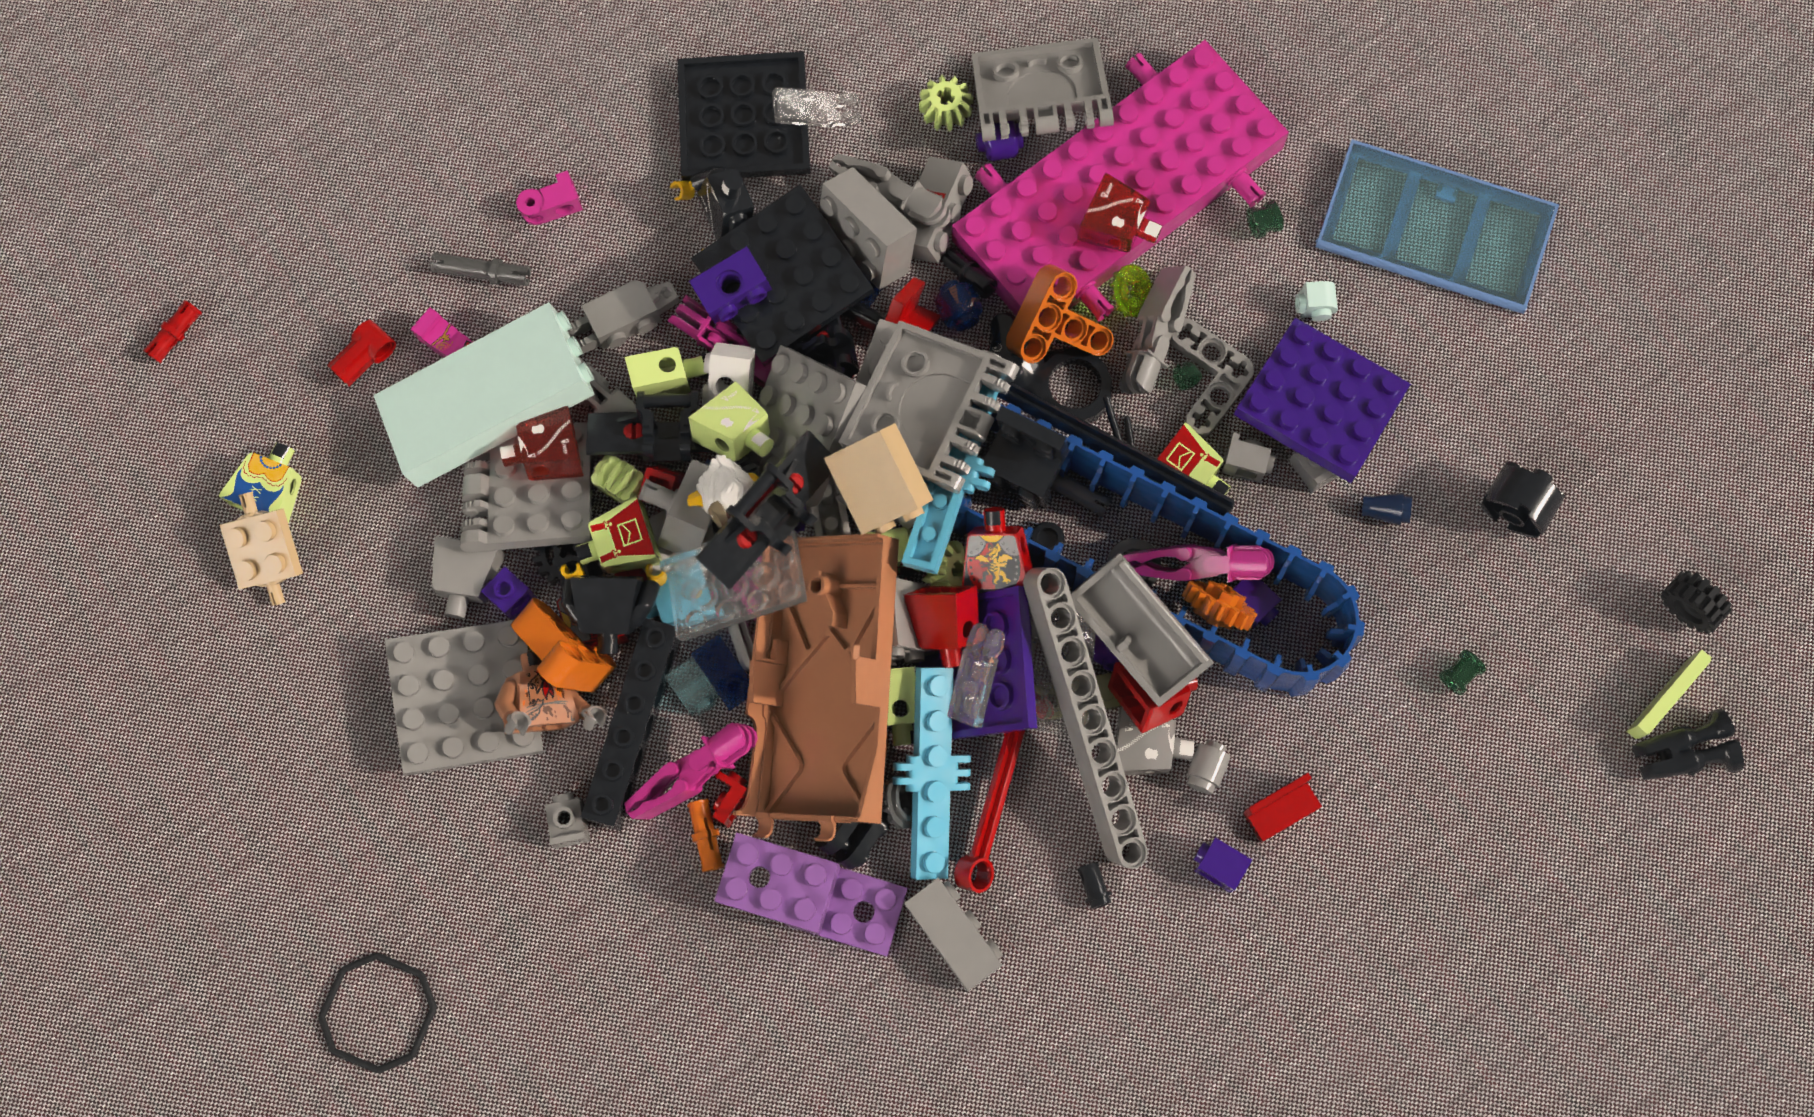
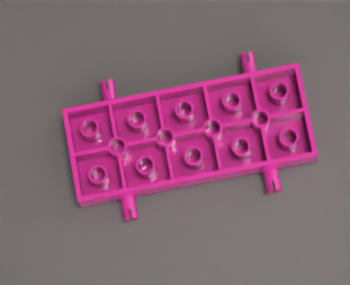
[952,40,1289,321]

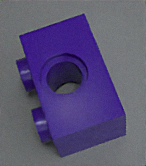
[689,246,772,323]

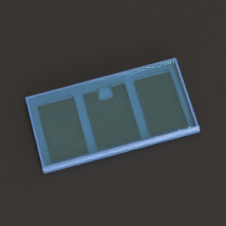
[1315,139,1559,314]

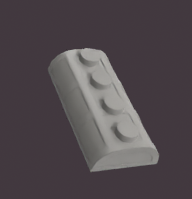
[1071,553,1214,707]

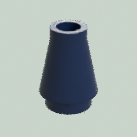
[1362,492,1412,526]

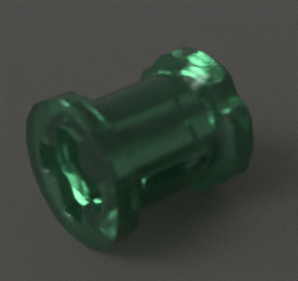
[1439,649,1486,696]

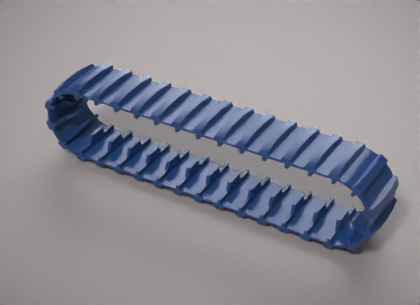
[952,403,1365,697]

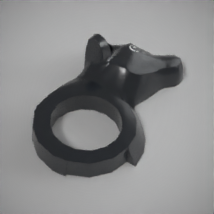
[989,313,1112,423]

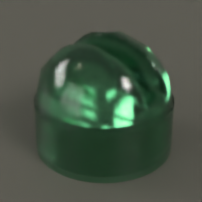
[1173,361,1202,391]

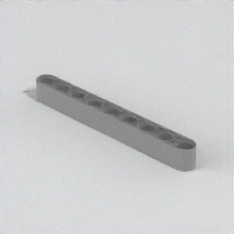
[1023,567,1148,869]

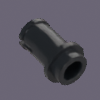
[1077,862,1112,910]

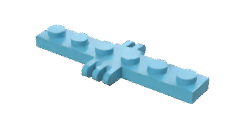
[901,373,998,575]
[892,667,971,880]

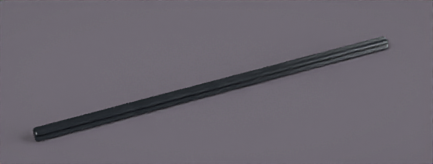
[842,302,1235,516]

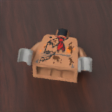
[494,652,608,736]

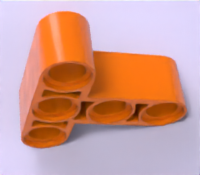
[1006,264,1114,363]
[511,598,617,693]

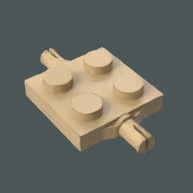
[219,491,303,606]

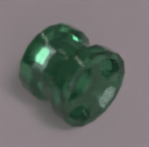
[1246,200,1284,239]

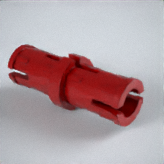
[143,300,202,364]

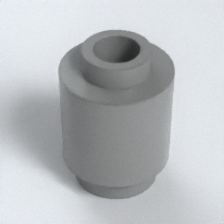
[1186,740,1231,795]

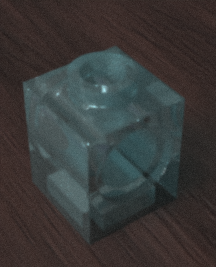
[664,657,719,716]

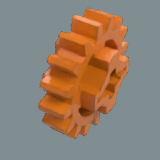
[1182,580,1257,631]

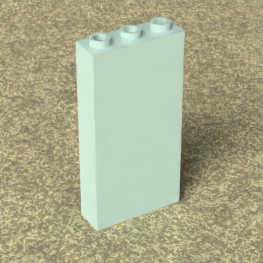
[373,302,595,488]

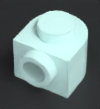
[1295,281,1338,321]

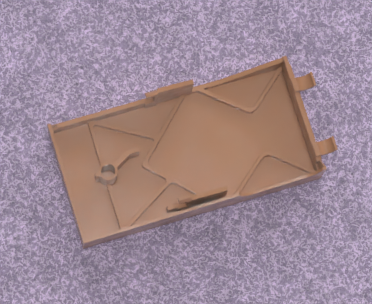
[733,533,899,842]

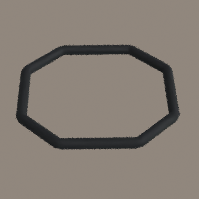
[318,953,436,1073]

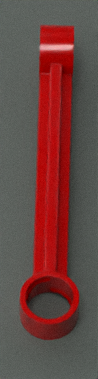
[954,692,1043,893]

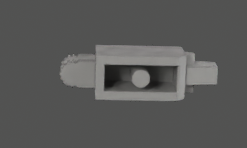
[568,280,680,354]

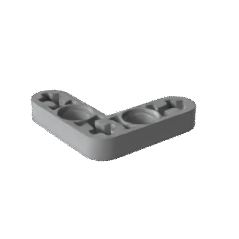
[1169,318,1254,439]

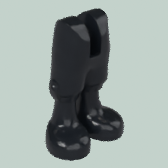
[1632,708,1744,780]

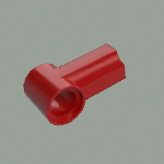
[327,320,396,387]

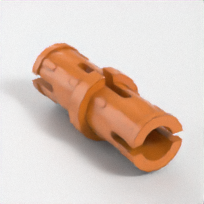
[687,799,724,873]

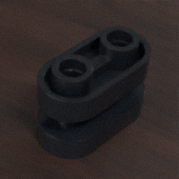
[815,807,890,870]

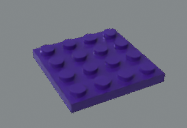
[1233,318,1411,483]
[916,586,1037,740]

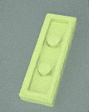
[1626,650,1712,739]

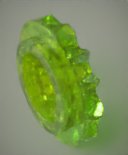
[1109,264,1152,317]

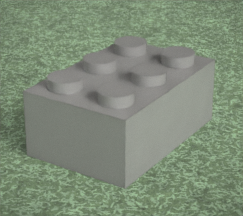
[819,167,917,290]

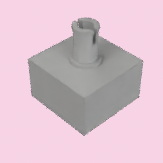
[638,459,712,561]

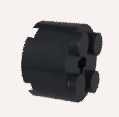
[1481,461,1565,538]

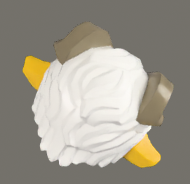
[687,454,759,528]

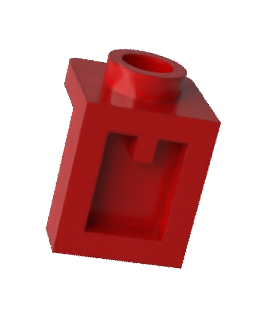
[712,770,747,828]

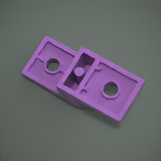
[714,832,908,957]

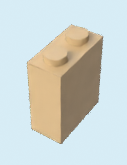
[824,423,933,535]

